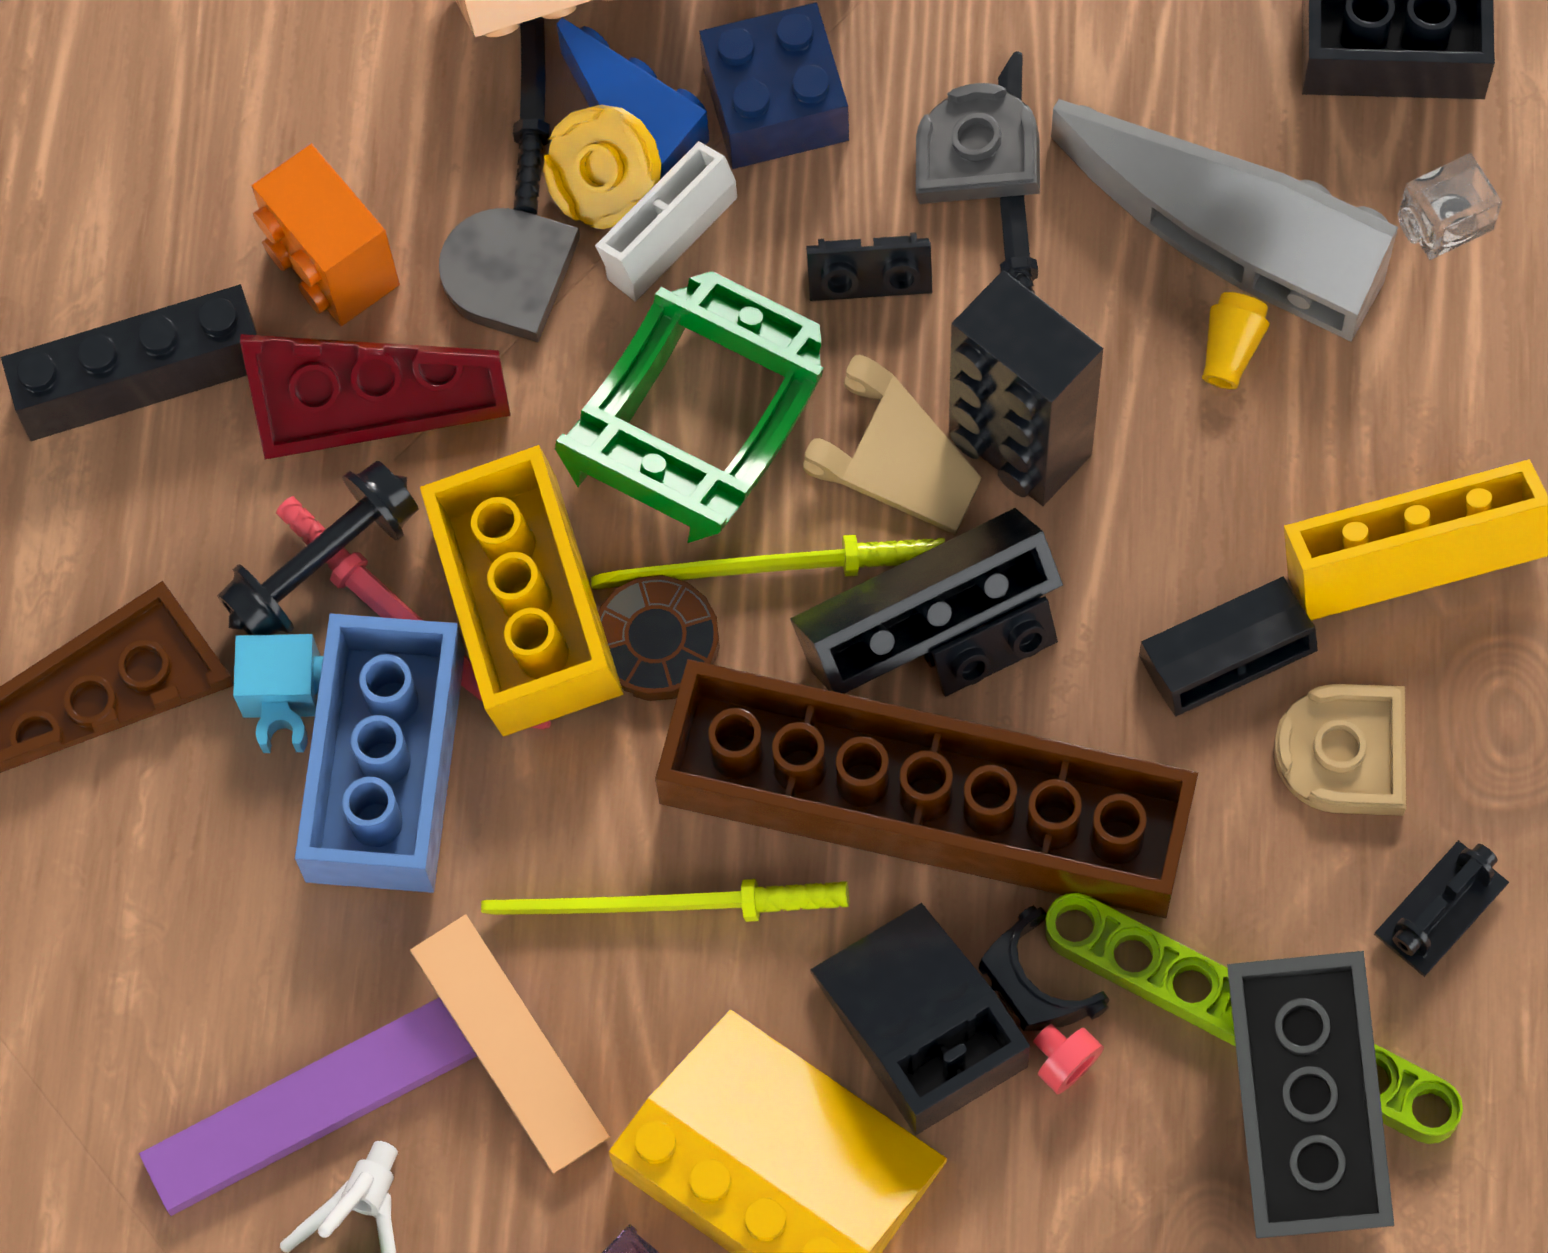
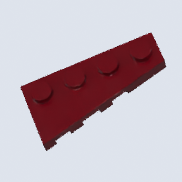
[240,334,511,460]

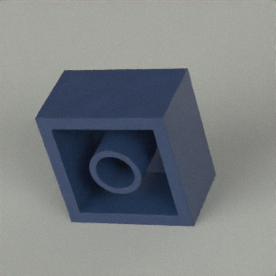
[699,2,849,170]

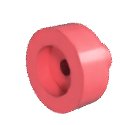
[1033,1023,1104,1094]

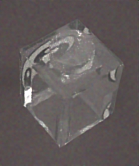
[1398,153,1502,260]

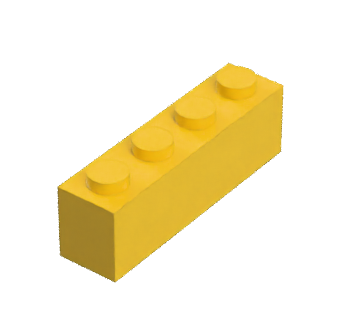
[1284,459,1548,620]

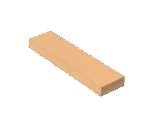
[410,914,610,1175]

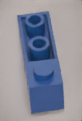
[557,17,710,180]

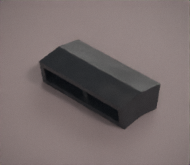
[1139,576,1318,717]

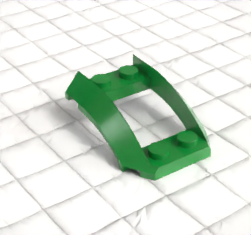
[555,271,824,543]

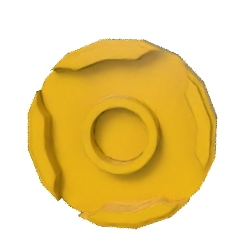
[543,105,662,229]

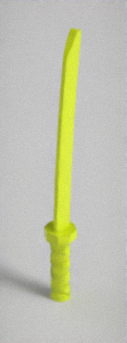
[591,535,945,589]
[481,879,849,922]

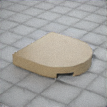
[1273,684,1406,816]

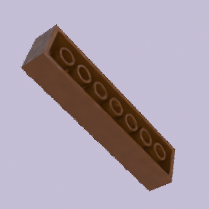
[655,659,1199,919]

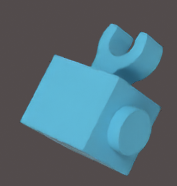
[233,634,323,753]

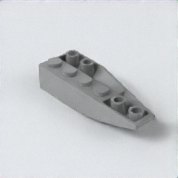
[1051,99,1398,342]

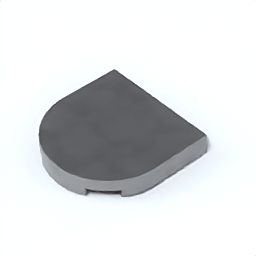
[916,83,1040,204]
[439,208,580,342]

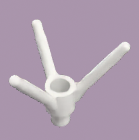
[280,1141,398,1253]

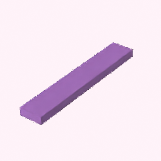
[139,998,477,1216]

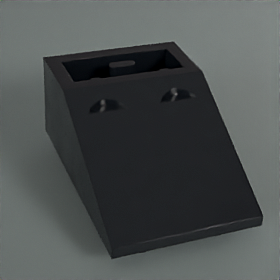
[810,903,1030,1136]

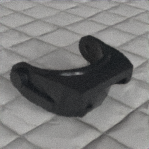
[978,905,1109,1031]

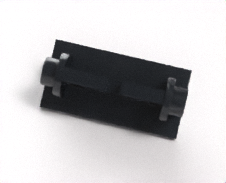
[806,232,932,301]
[923,596,1058,697]
[1374,840,1509,977]

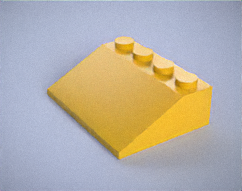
[608,1009,947,1253]

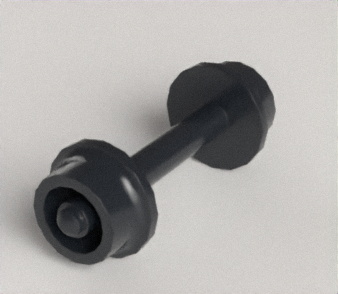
[217,461,419,635]

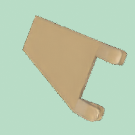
[803,355,982,535]

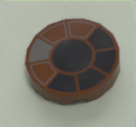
[598,575,720,701]

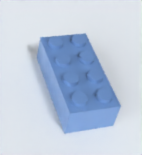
[295,613,465,893]

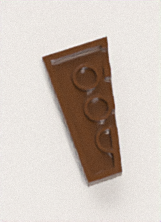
[0,581,234,773]

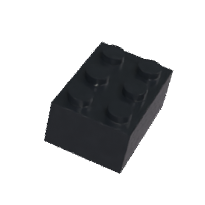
[1302,0,1495,99]

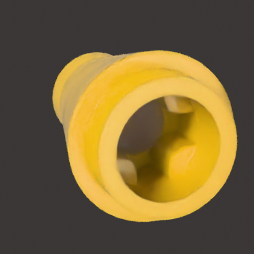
[1202,292,1270,390]

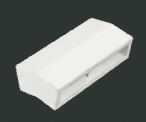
[595,141,737,302]

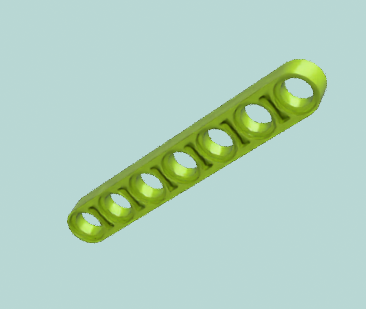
[1045,893,1463,1144]

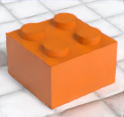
[251,143,400,327]

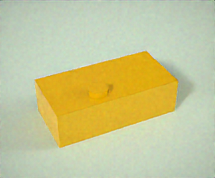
[420,445,624,737]

